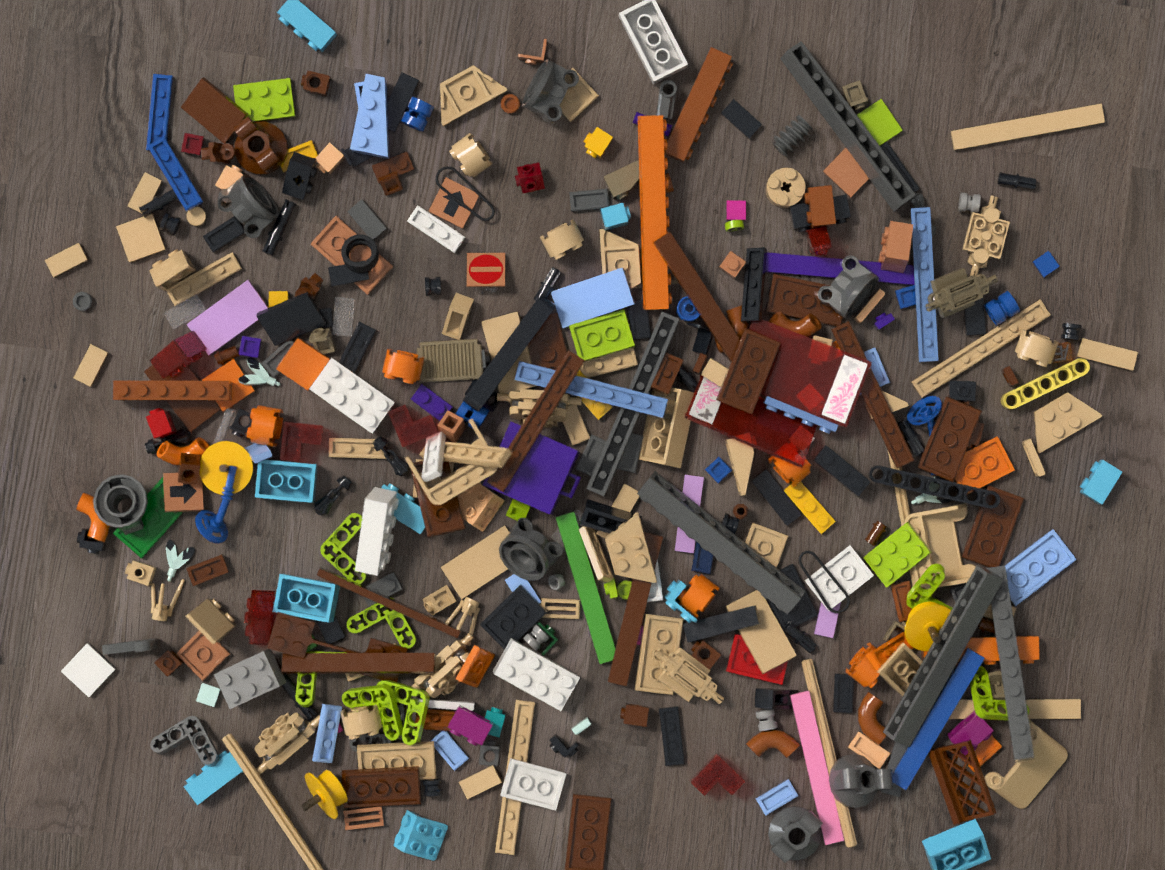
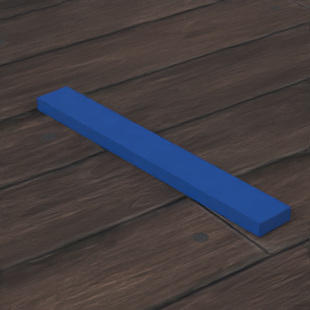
[892,648,985,790]

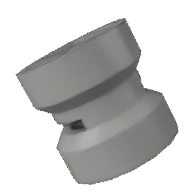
[958,192,981,213]
[523,624,550,651]
[755,709,778,731]

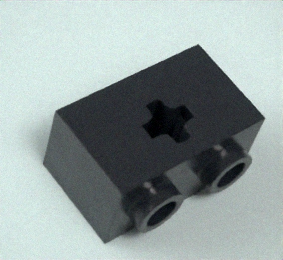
[282,152,318,200]

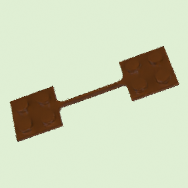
[267,612,408,682]

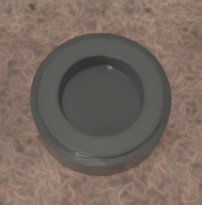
[73,292,93,311]

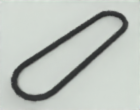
[435,166,495,221]
[798,550,850,614]

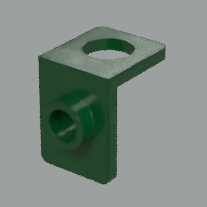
[537,621,558,656]

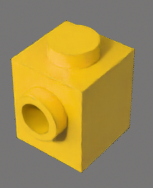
[583,127,613,158]

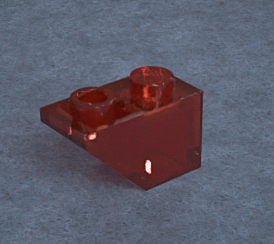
[806,226,832,256]

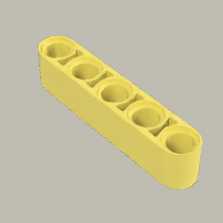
[1001,358,1090,410]

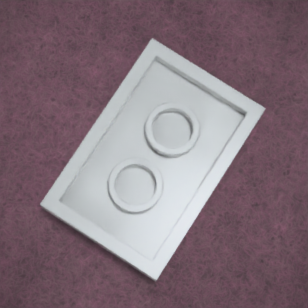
[804,545,874,611]
[500,758,566,811]

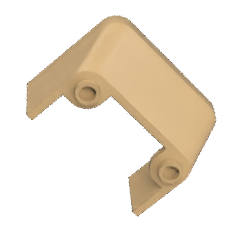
[405,419,498,505]

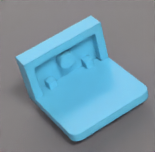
[665,580,698,623]
[394,810,448,861]

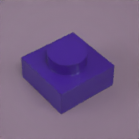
[873,312,895,330]
[239,336,262,358]

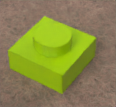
[506,499,531,521]
[604,578,618,598]

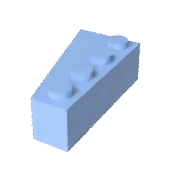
[350,74,389,159]

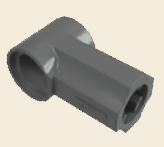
[656,80,677,120]

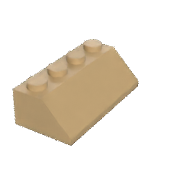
[638,388,696,468]

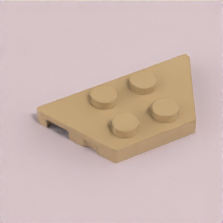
[440,65,508,127]
[600,229,642,289]
[1034,392,1102,454]
[605,512,657,583]

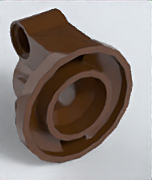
[233,116,288,175]

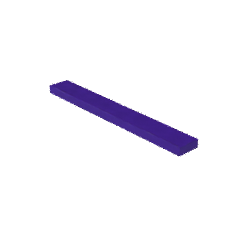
[765,252,915,285]

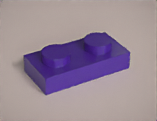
[411,384,452,421]

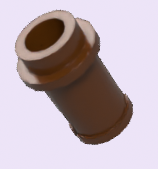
[214,345,239,365]
[733,504,748,519]
[864,521,887,546]
[978,617,995,633]

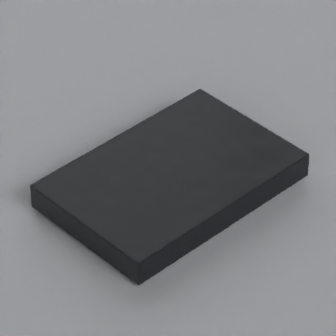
[257,292,326,346]
[767,564,818,632]
[480,584,548,650]

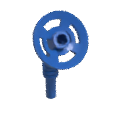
[907,396,942,475]
[195,465,237,544]

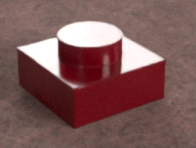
[181,133,204,156]

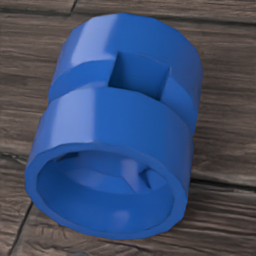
[401,97,434,132]
[984,291,1020,326]
[676,296,700,322]
[456,402,490,429]

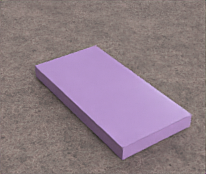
[187,280,269,356]

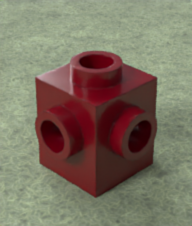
[515,162,545,194]

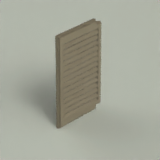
[417,339,483,383]

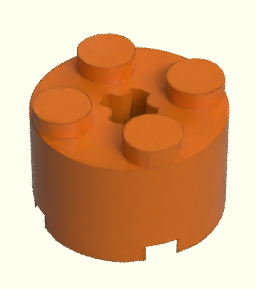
[382,349,425,384]
[247,405,283,447]
[768,443,811,488]
[677,574,720,618]
[846,643,880,688]

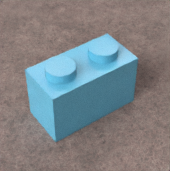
[601,203,631,231]
[1080,460,1122,505]

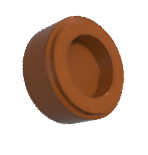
[501,94,520,114]

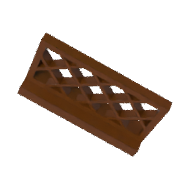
[928,740,996,825]

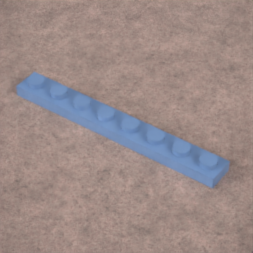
[911,207,938,362]
[515,361,668,418]

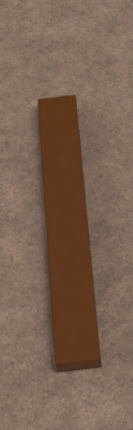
[653,232,740,362]
[831,321,915,469]
[487,350,585,492]
[608,532,663,686]
[317,567,461,638]
[281,653,435,674]

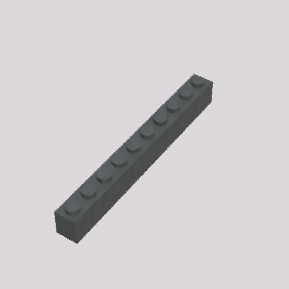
[780,41,916,212]
[586,312,680,497]
[637,471,805,614]
[883,565,1003,747]
[986,566,1034,762]

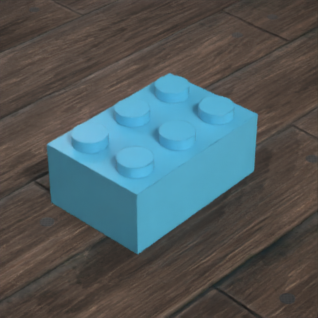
[255,460,318,503]
[273,574,340,623]
[922,819,991,870]

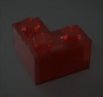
[150,330,207,379]
[388,404,439,448]
[280,422,324,462]
[244,590,275,645]
[690,753,745,796]

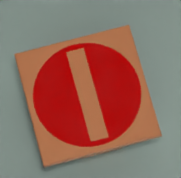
[467,253,505,287]

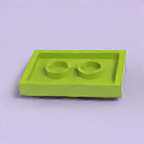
[233,78,295,122]
[569,310,635,361]
[863,522,932,588]

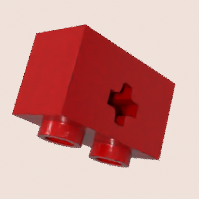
[146,408,177,439]

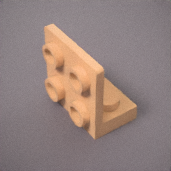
[457,483,505,532]

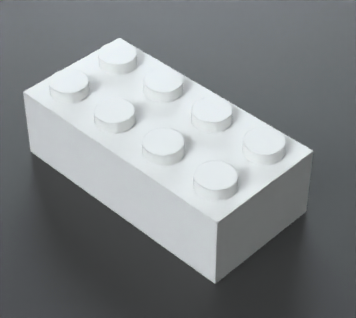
[619,0,688,85]
[310,358,395,434]
[355,487,399,576]
[492,638,580,711]

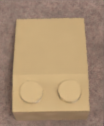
[149,249,196,291]
[725,434,756,496]
[186,598,236,644]
[877,643,923,697]

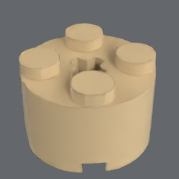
[449,133,493,177]
[766,168,805,208]
[540,219,584,259]
[1015,329,1059,367]
[340,705,383,739]

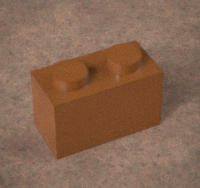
[804,185,836,228]

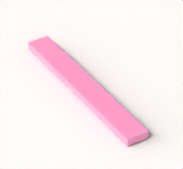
[790,691,844,845]

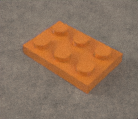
[955,436,1015,495]

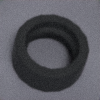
[341,234,379,273]

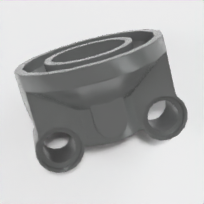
[522,59,579,123]
[217,174,279,238]
[818,255,879,319]
[93,474,148,535]
[499,518,563,581]
[829,754,893,808]
[768,806,823,863]

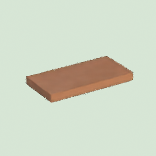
[311,216,393,295]

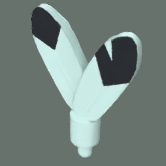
[238,357,280,386]
[911,476,952,504]
[166,540,195,582]

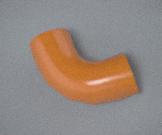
[157,437,210,466]
[76,493,110,542]

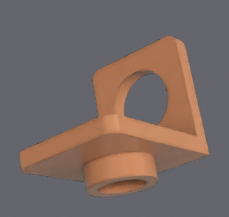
[518,39,547,65]

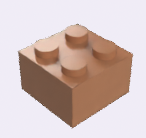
[878,221,913,273]

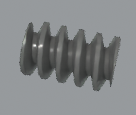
[771,115,813,157]

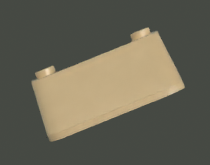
[904,503,976,589]
[984,718,1068,809]

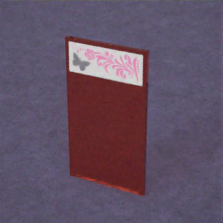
[749,319,872,428]
[684,375,818,468]

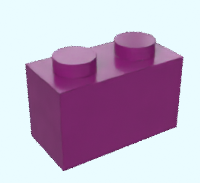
[448,705,493,746]
[947,710,994,755]

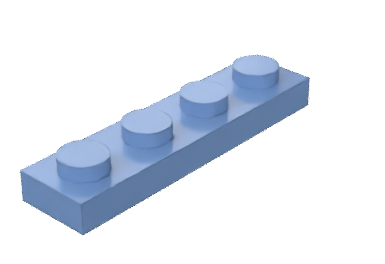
[763,396,838,434]

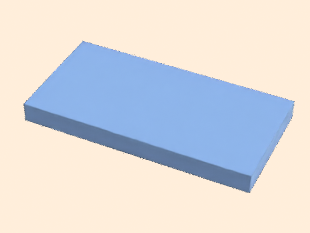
[551,268,635,328]
[1005,529,1077,606]

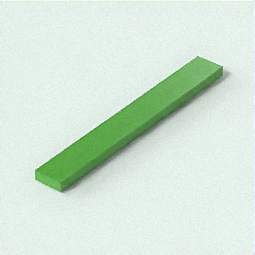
[555,511,615,664]

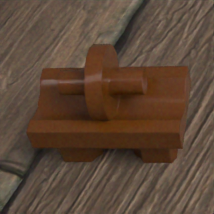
[201,142,236,164]
[295,273,323,301]

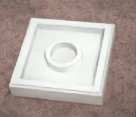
[61,643,116,697]

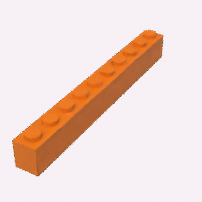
[637,115,672,310]

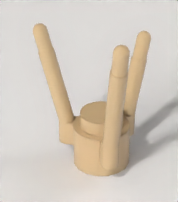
[151,579,185,621]
[445,597,480,646]

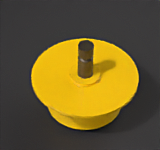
[199,441,253,495]
[904,602,951,651]
[301,770,348,819]

